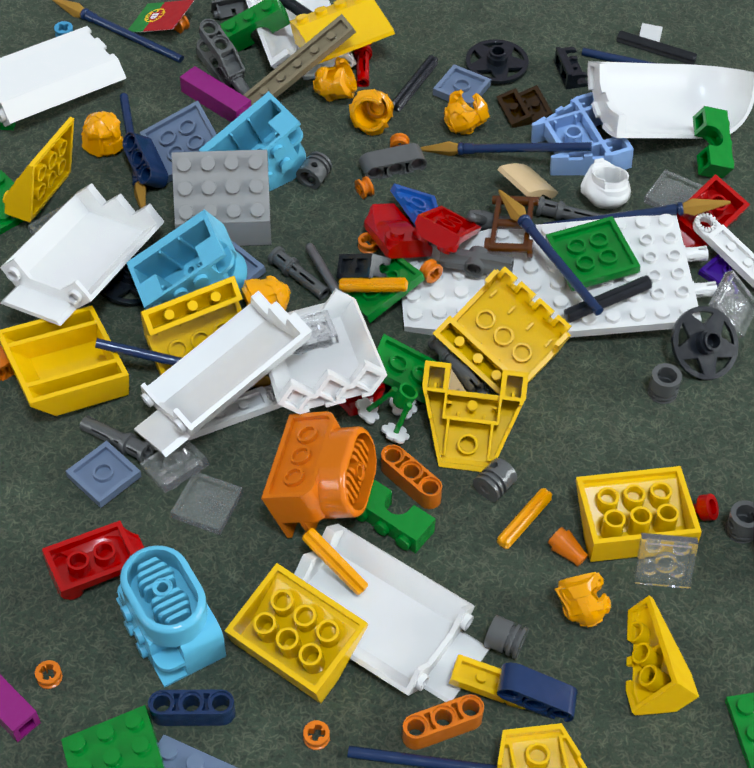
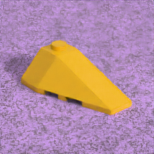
[626,595,699,715]

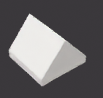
[639,23,663,42]

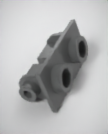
[211,0,248,21]

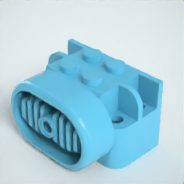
[199,91,306,191]
[126,209,247,309]
[116,545,226,688]

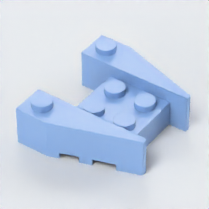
[531,92,634,175]

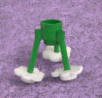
[355,383,418,444]

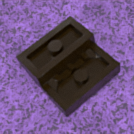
[496,85,553,128]

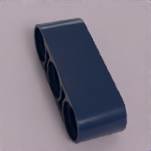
[122,132,168,189]
[497,663,578,722]
[148,689,236,726]

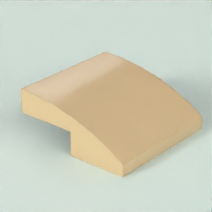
[498,163,558,199]

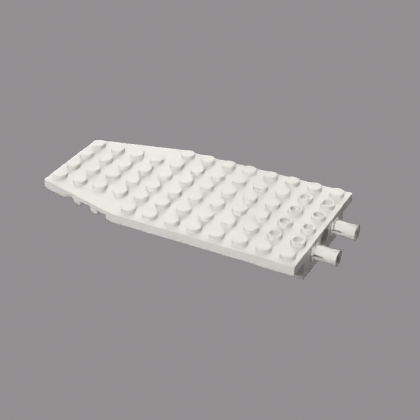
[402,214,717,338]

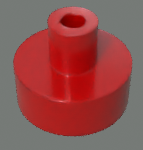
[693,493,719,521]

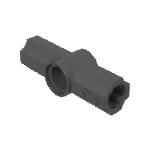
[439,246,514,278]

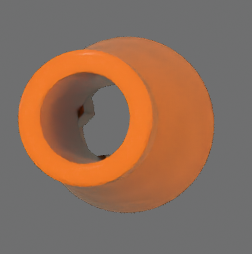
[548,527,589,567]

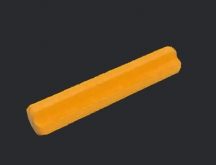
[339,277,408,292]
[497,488,552,549]
[302,528,368,595]

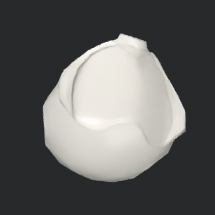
[581,158,631,209]

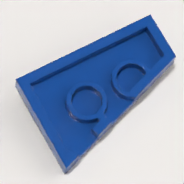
[390,183,438,226]

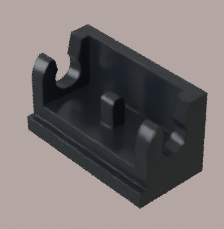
[554,47,588,90]
[336,253,391,279]

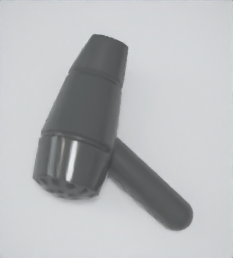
[466,209,511,231]

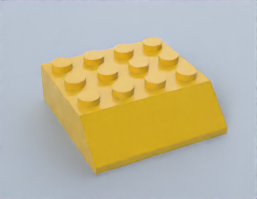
[0,305,129,416]

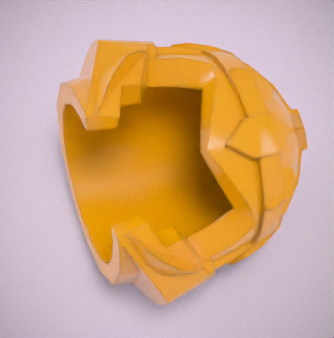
[313,57,357,102]
[349,89,394,136]
[444,89,490,135]
[81,111,124,157]
[241,276,291,311]
[555,572,611,628]

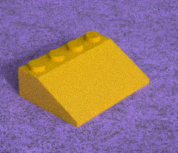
[289,0,395,64]
[3,117,74,223]
[576,466,702,562]
[224,563,368,704]

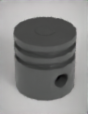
[296,151,332,189]
[648,363,682,404]
[473,458,518,502]
[725,500,754,544]
[484,615,529,660]

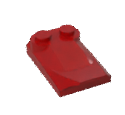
[677,174,750,247]
[364,203,433,259]
[414,205,482,255]
[42,521,144,600]

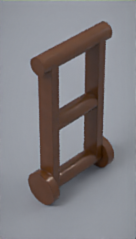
[484,195,539,258]

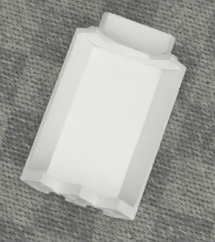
[0,26,126,127]
[0,183,164,326]
[269,288,387,414]
[134,291,312,457]
[294,524,490,702]

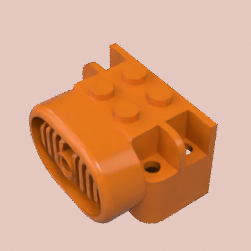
[261,411,377,538]

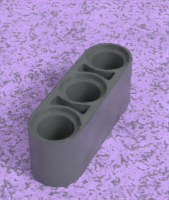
[359,143,427,180]

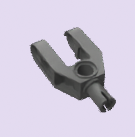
[196,19,250,95]

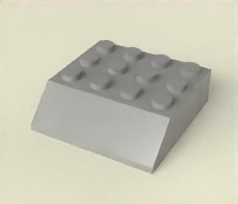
[172,149,272,246]

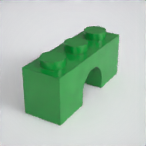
[220,0,290,52]
[693,106,734,178]
[355,479,436,554]

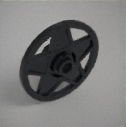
[466,39,529,84]
[100,249,144,306]
[671,306,739,380]

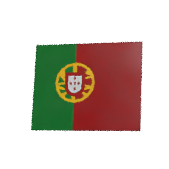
[128,0,194,32]

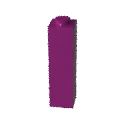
[180,66,252,122]
[0,675,41,743]

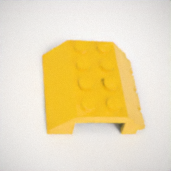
[433,267,572,395]
[140,276,243,376]

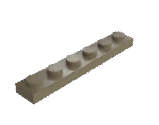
[243,14,356,105]

